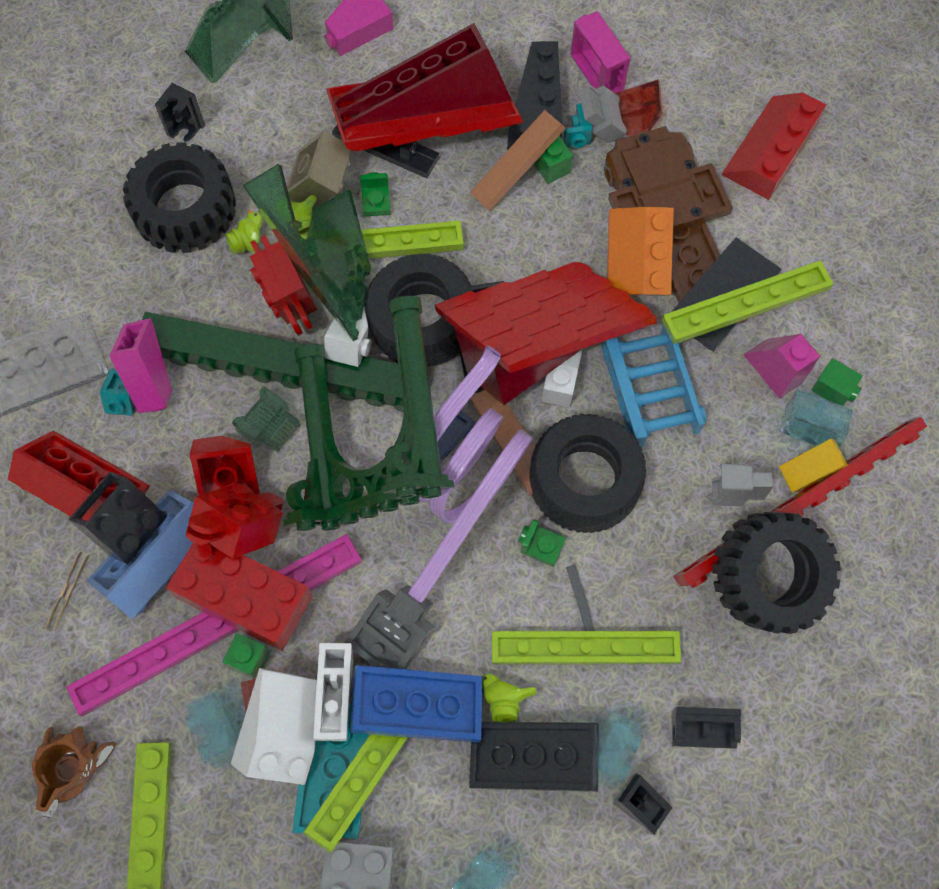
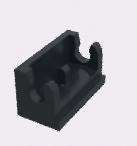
[155,83,205,142]
[671,707,741,749]

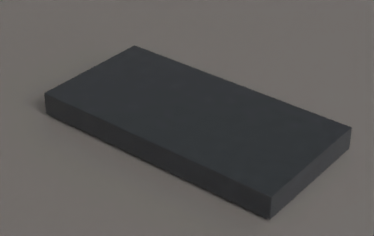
[671,237,782,353]
[469,722,599,792]

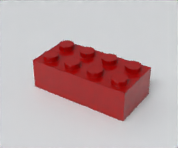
[166,542,313,652]

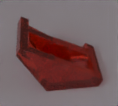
[615,79,663,136]

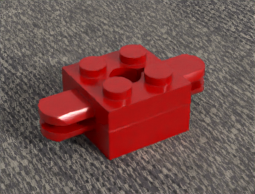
[249,235,318,336]
[185,483,284,559]

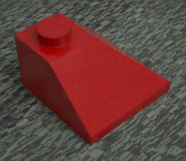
[189,436,260,495]

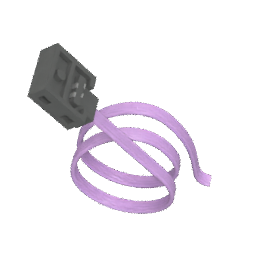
[345,346,533,670]

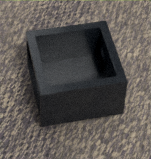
[68,472,167,565]

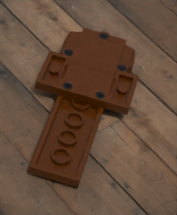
[604,126,747,324]

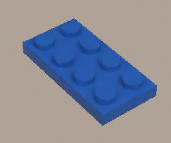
[350,665,482,743]

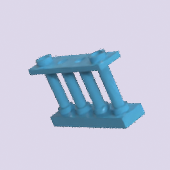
[601,324,706,447]

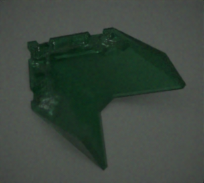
[184,0,293,83]
[243,164,371,341]

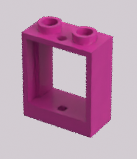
[570,11,630,94]

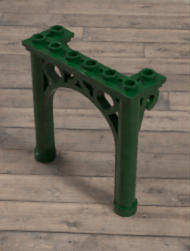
[283,296,454,531]

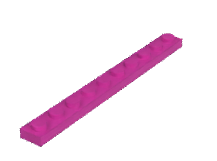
[66,534,362,717]

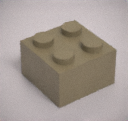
[284,130,351,211]

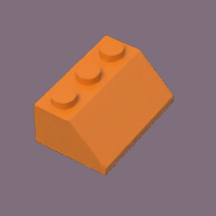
[607,207,674,296]

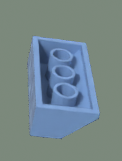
[87,490,194,619]

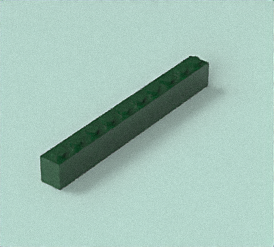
[142,312,404,412]

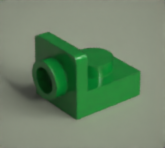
[360,172,391,217]
[518,519,566,567]

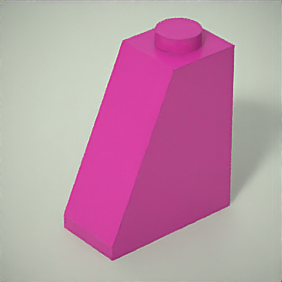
[324,0,394,56]
[109,318,172,413]
[744,334,820,399]

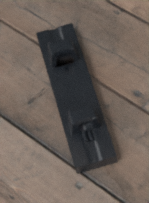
[332,125,439,178]

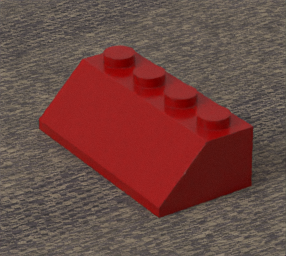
[722,92,827,200]
[7,430,150,521]

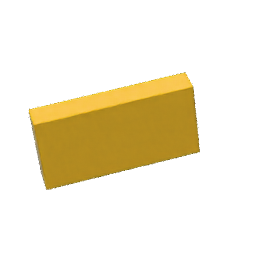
[779,438,848,493]

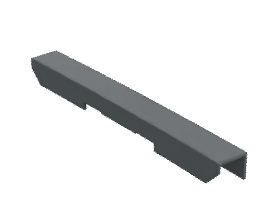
[566,565,595,631]

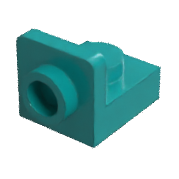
[564,103,592,148]
[100,369,134,416]

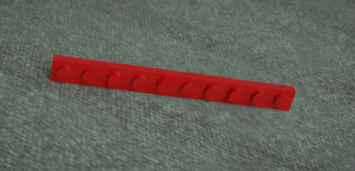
[673,417,927,588]

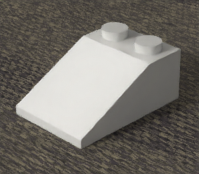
[231,668,317,785]

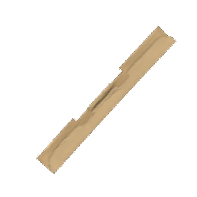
[45,552,89,631]

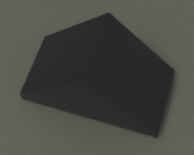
[612,773,672,835]

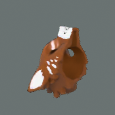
[32,726,116,818]

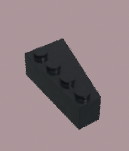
[507,41,562,150]

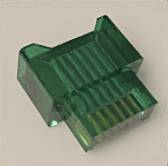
[232,386,301,453]

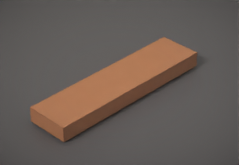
[470,110,565,211]
[470,390,535,497]

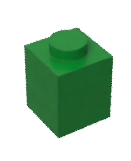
[534,136,573,184]
[811,358,863,408]
[222,633,270,680]

